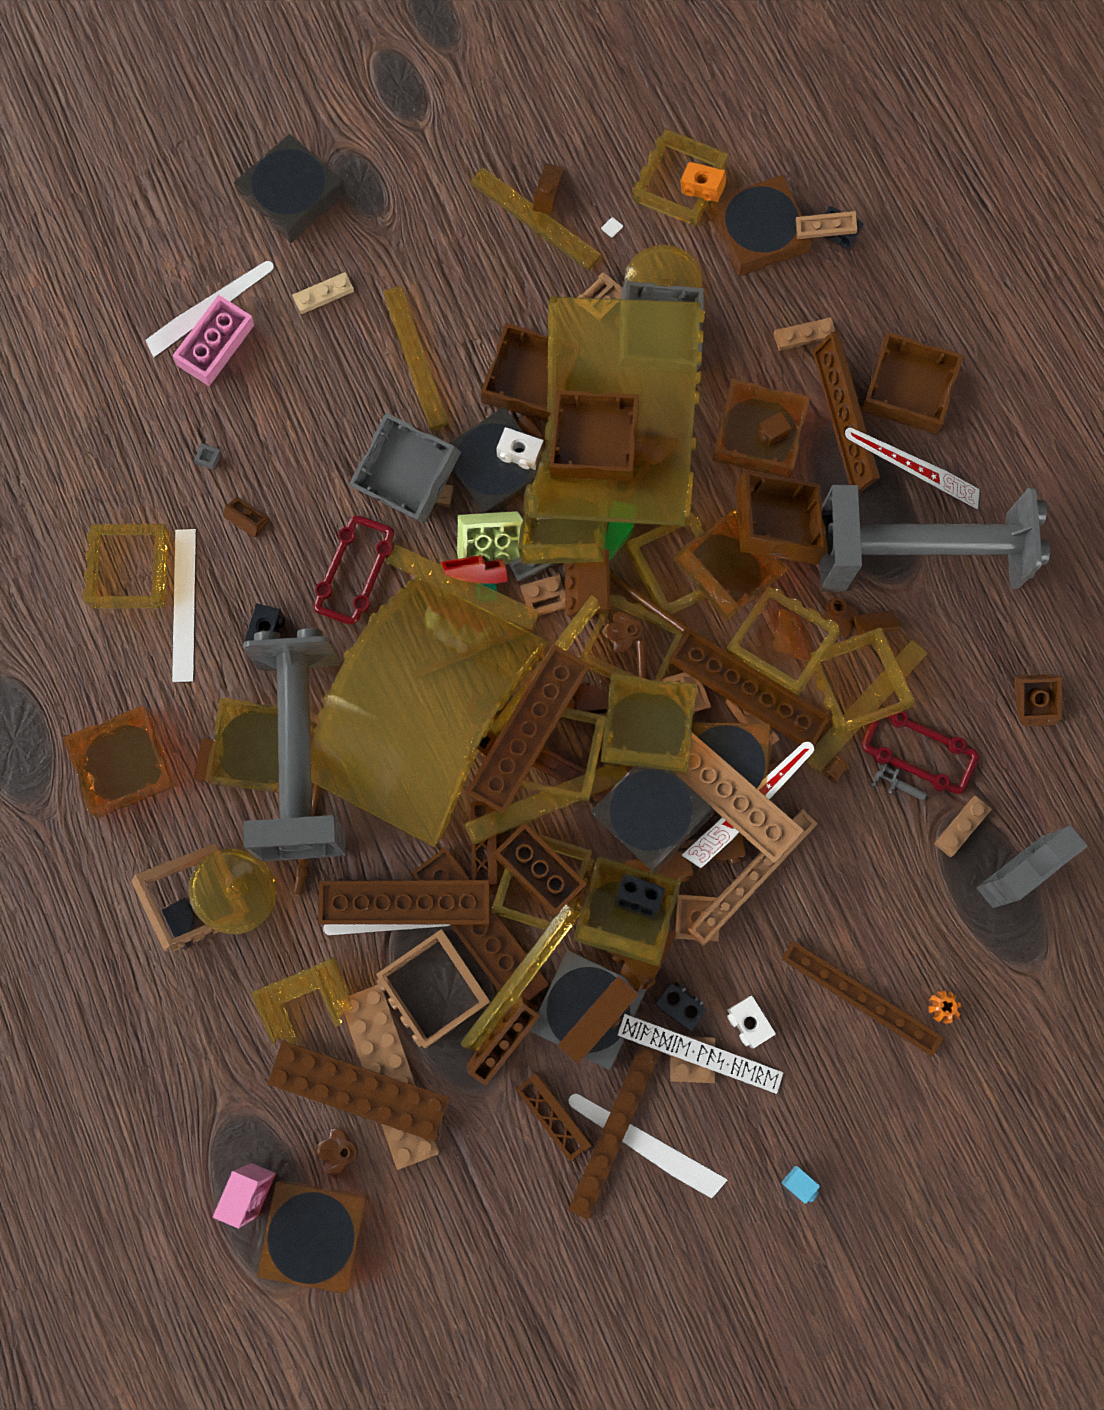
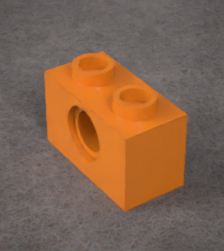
[680,162,726,202]

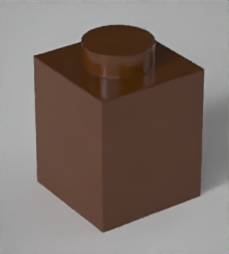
[758,412,791,447]

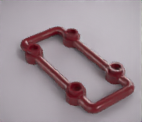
[314,515,394,625]
[861,708,979,794]

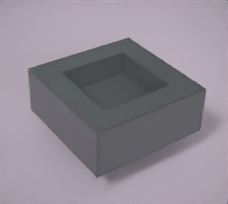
[194,443,222,470]

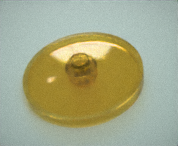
[625,245,702,288]
[189,849,276,934]

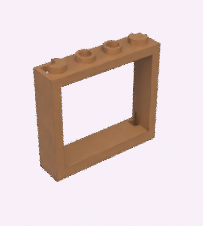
[131,843,249,952]
[376,929,491,1048]

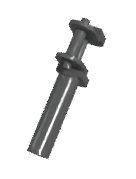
[871,763,927,801]

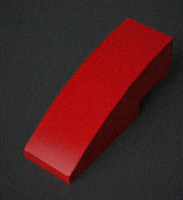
[441,555,508,583]

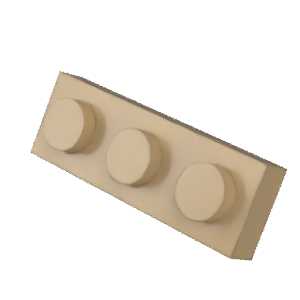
[292,272,354,314]

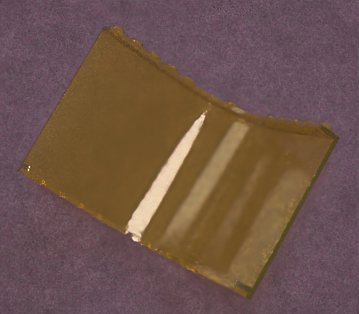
[529,296,705,526]
[310,576,548,847]

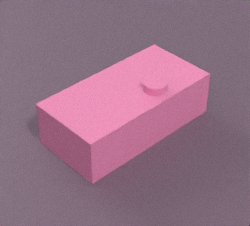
[173,295,254,386]
[213,1163,276,1228]

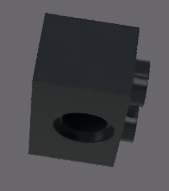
[244,603,285,642]

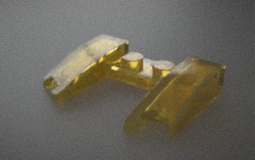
[251,957,353,1044]

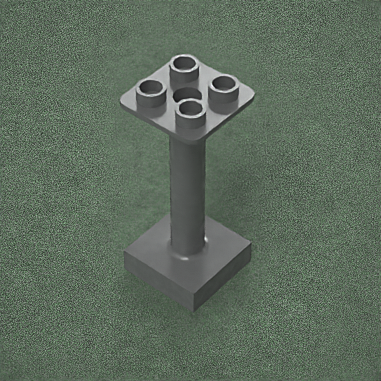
[819,485,1050,592]
[243,628,346,862]

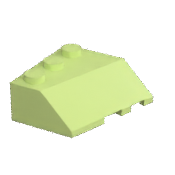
[457,511,524,581]

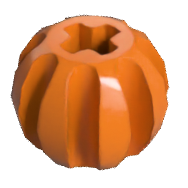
[928,990,962,1024]

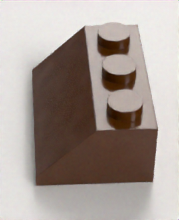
[564,549,611,619]

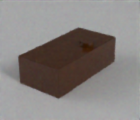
[494,823,587,919]
[558,976,639,1064]

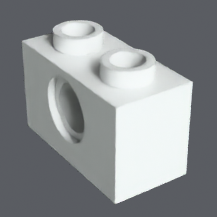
[497,427,544,470]
[727,996,776,1048]

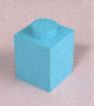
[782,1166,820,1204]

